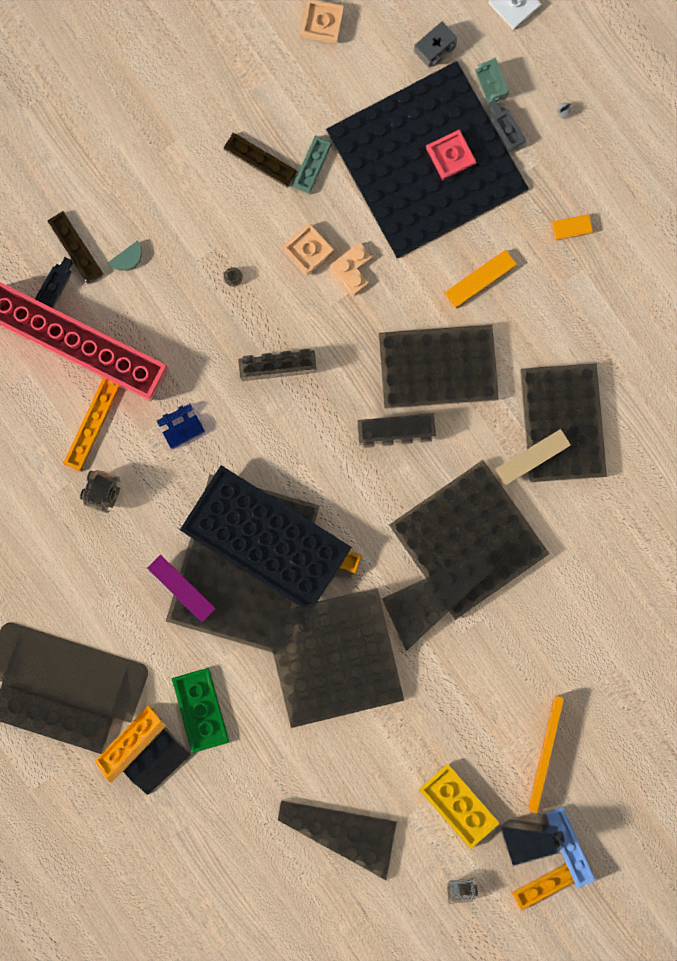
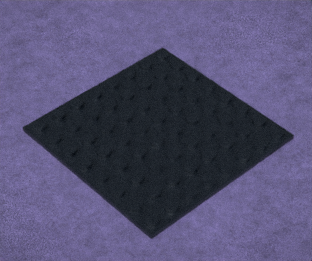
[326,61,529,258]

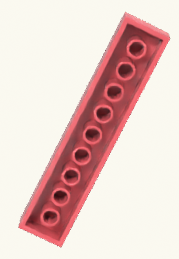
[0,282,168,402]

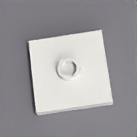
[488,0,541,30]

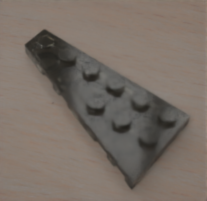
[278,800,396,880]

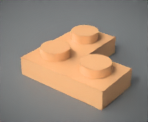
[330,243,372,296]

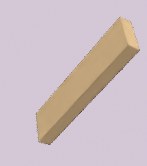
[495,429,571,486]

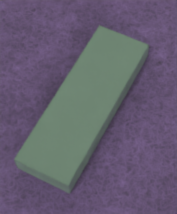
[293,136,332,195]

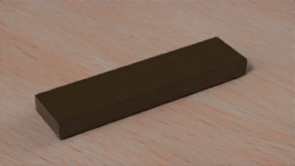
[223,132,297,188]
[47,211,104,284]

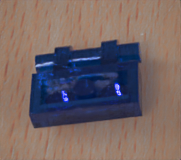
[157,403,205,450]

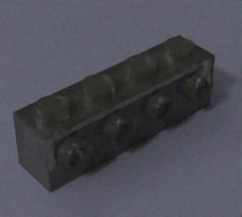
[238,349,317,381]
[357,413,436,448]

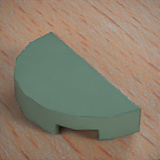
[108,240,142,271]

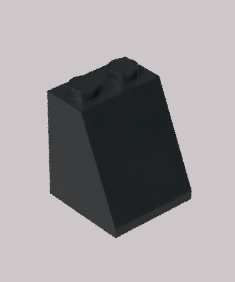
[500,819,565,866]

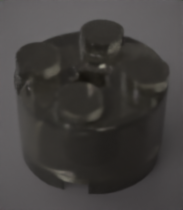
[80,470,121,513]

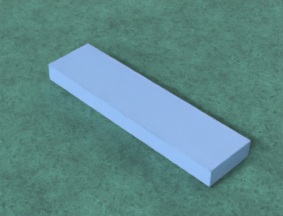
[545,807,596,888]

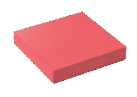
[426,129,477,180]

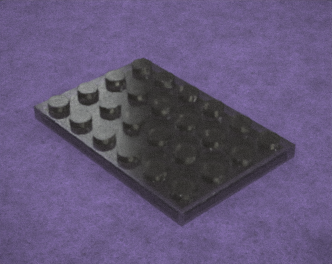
[379,324,499,409]
[520,363,607,483]

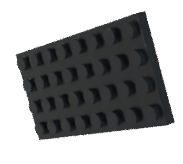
[180,465,352,613]

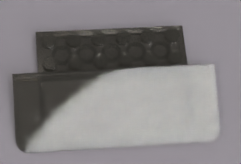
[0,622,148,754]

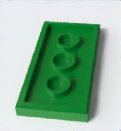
[171,667,230,753]

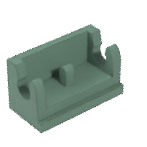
[475,58,509,105]

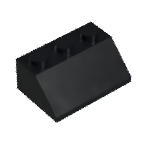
[123,727,191,795]

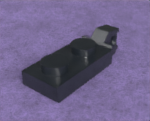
[35,257,73,308]

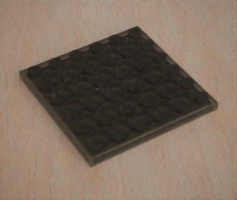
[389,460,550,620]
[264,587,404,728]

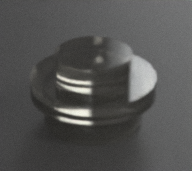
[224,267,243,286]

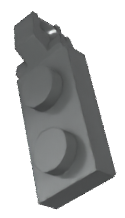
[488,100,526,152]

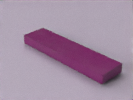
[147,554,216,623]

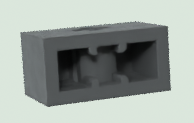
[414,21,457,68]

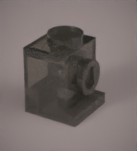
[447,879,478,904]

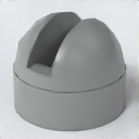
[557,102,573,119]

